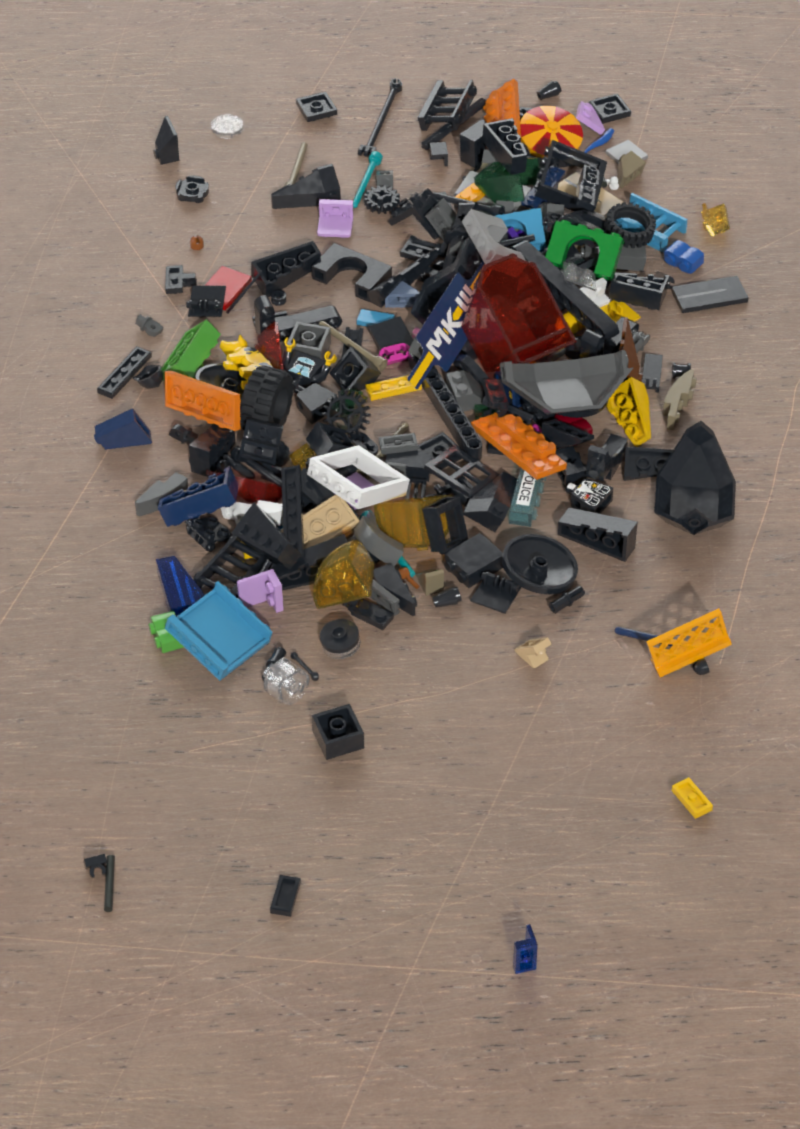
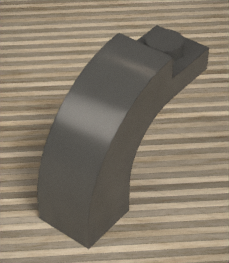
[353,511,404,566]

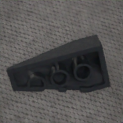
[271,164,341,209]

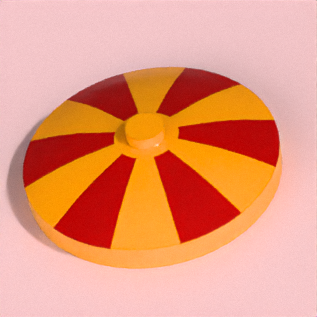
[520,106,583,158]

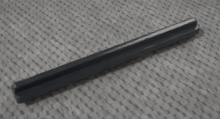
[421,98,486,150]

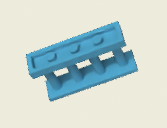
[616,193,688,253]

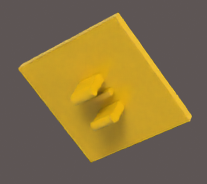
[600,300,641,323]

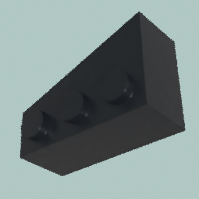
[189,424,236,477]

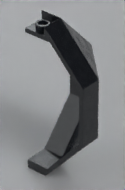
[654,421,736,535]

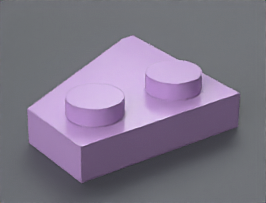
[576,101,605,135]

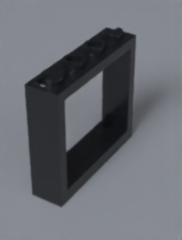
[534,140,607,212]

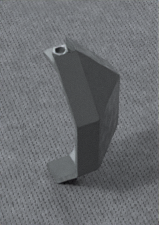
[500,350,633,415]

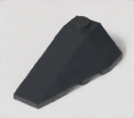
[463,471,520,532]

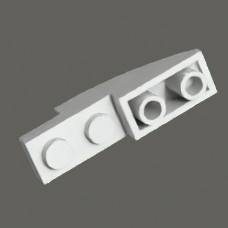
[221,500,283,526]

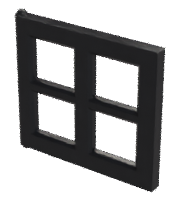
[424,445,500,498]

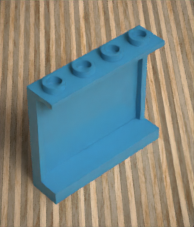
[165,581,273,681]

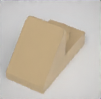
[514,637,551,668]

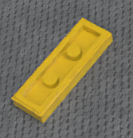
[365,375,422,401]

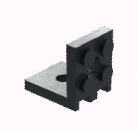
[388,188,439,240]

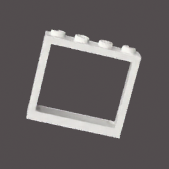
[307,445,410,509]

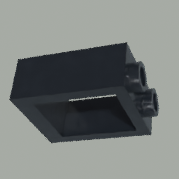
[422,497,469,555]

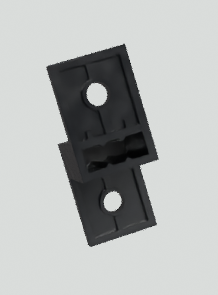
[411,238,483,325]

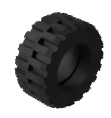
[240,365,294,431]

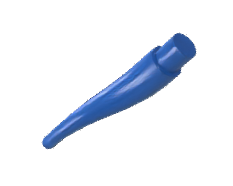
[584,128,614,153]

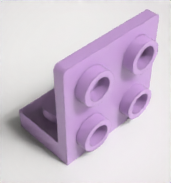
[237,569,284,613]

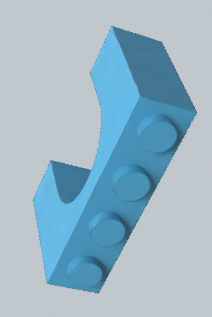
[495,208,547,252]

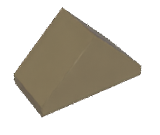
[415,569,444,596]

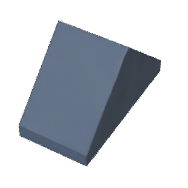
[385,281,420,308]

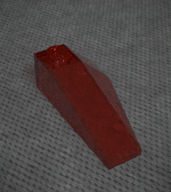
[254,322,284,371]
[206,470,282,504]

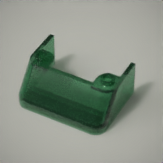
[474,157,540,203]

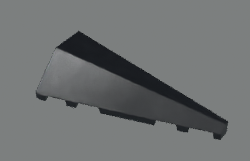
[368,248,441,308]

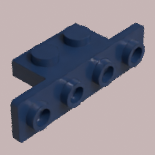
[521,166,565,209]

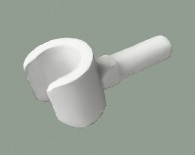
[605,177,619,190]

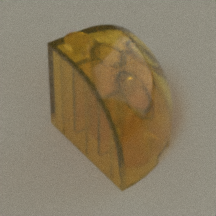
[374,495,452,551]
[313,540,374,609]

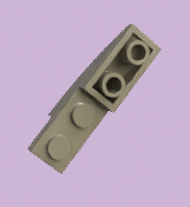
[663,369,697,430]

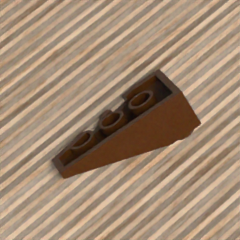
[620,317,643,383]

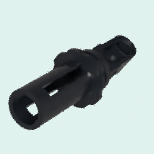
[442,202,479,269]

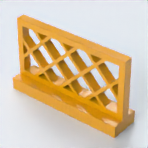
[646,608,732,678]

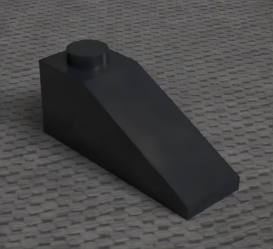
[542,419,594,449]

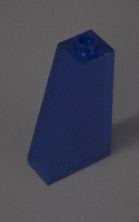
[156,556,205,617]

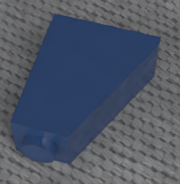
[94,408,152,450]

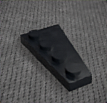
[624,447,673,481]

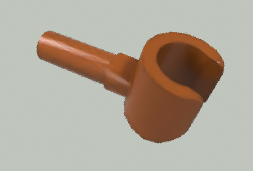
[398,567,420,589]

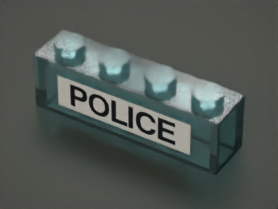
[509,468,547,527]

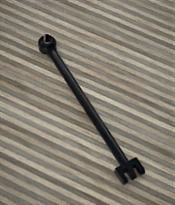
[358,78,402,157]

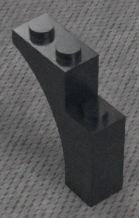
[586,434,628,482]

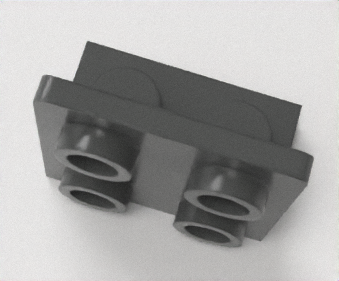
[425,198,457,241]

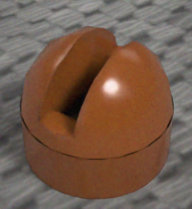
[190,235,204,250]

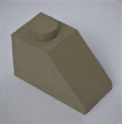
[617,151,646,189]

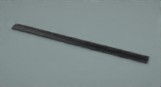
[226,271,262,314]

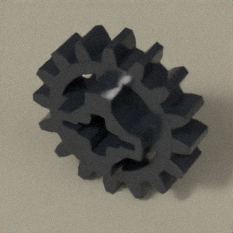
[364,185,400,214]

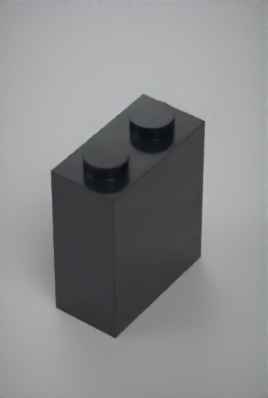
[444,533,503,588]

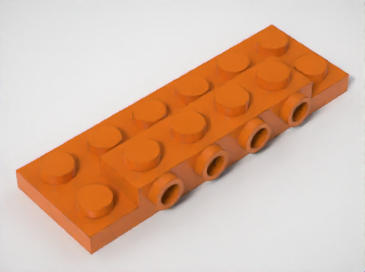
[483,79,521,137]
[165,370,241,431]
[471,412,567,480]

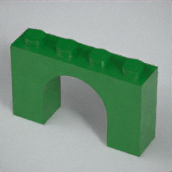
[545,220,624,281]

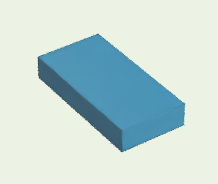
[357,309,395,327]

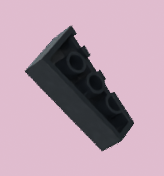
[482,118,527,175]

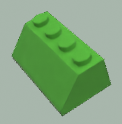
[162,319,221,381]

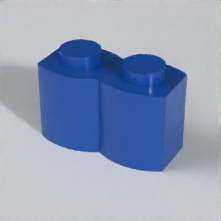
[664,240,704,274]

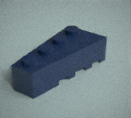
[158,466,239,527]

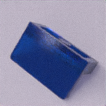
[513,924,538,974]

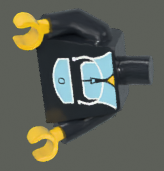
[282,337,337,392]

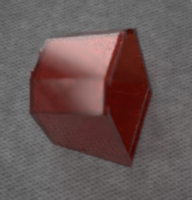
[461,253,577,373]

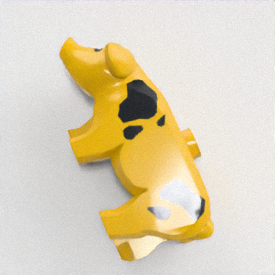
[220,335,273,390]

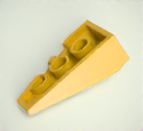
[607,377,651,447]

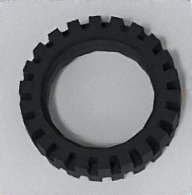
[604,202,656,248]

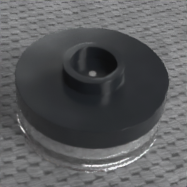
[320,619,361,659]

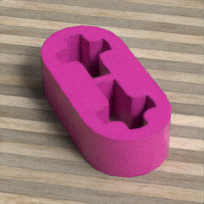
[378,343,410,365]

